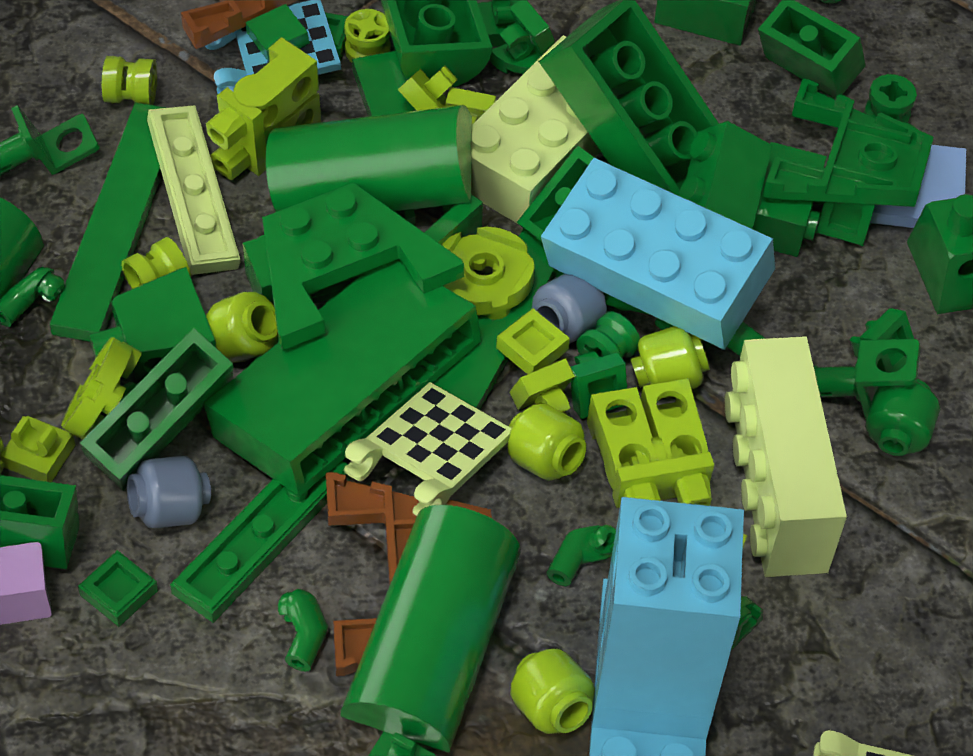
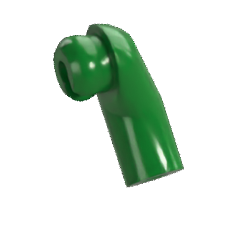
[546,525,616,586]
[278,589,328,672]

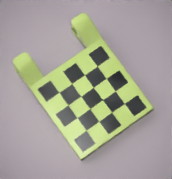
[344,382,511,516]

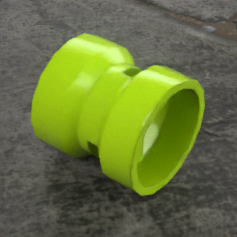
[101,56,157,105]
[121,237,191,289]

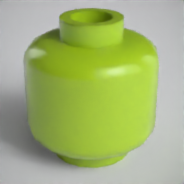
[206,292,279,363]
[630,326,710,398]
[508,403,586,481]
[510,649,595,734]

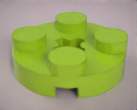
[442,227,534,319]
[61,337,142,440]

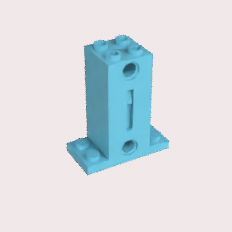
[589,497,744,756]

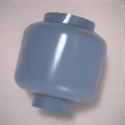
[532,274,607,344]
[127,456,211,528]

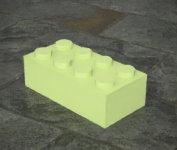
[471,35,601,224]
[725,336,847,577]

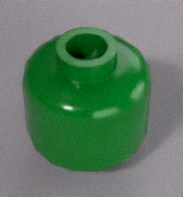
[865,379,940,456]

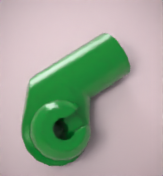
[0,267,65,327]

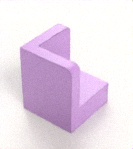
[0,542,52,625]

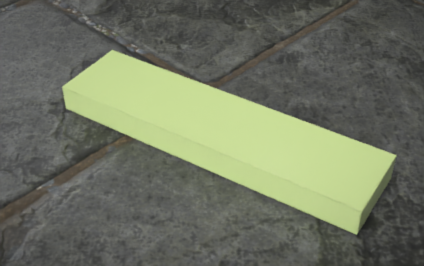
[147,105,240,275]

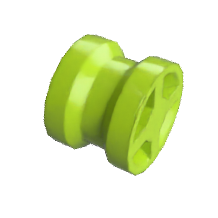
[344,9,391,62]

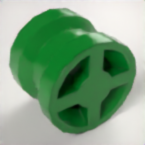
[864,74,917,123]
[576,312,640,359]

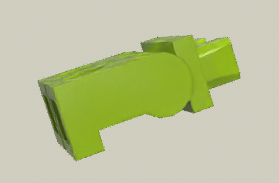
[206,37,321,180]
[587,378,714,508]

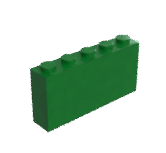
[203,259,481,497]

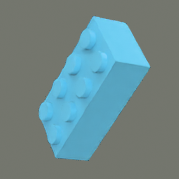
[541,158,775,350]

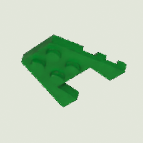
[763,78,934,207]
[262,183,464,350]

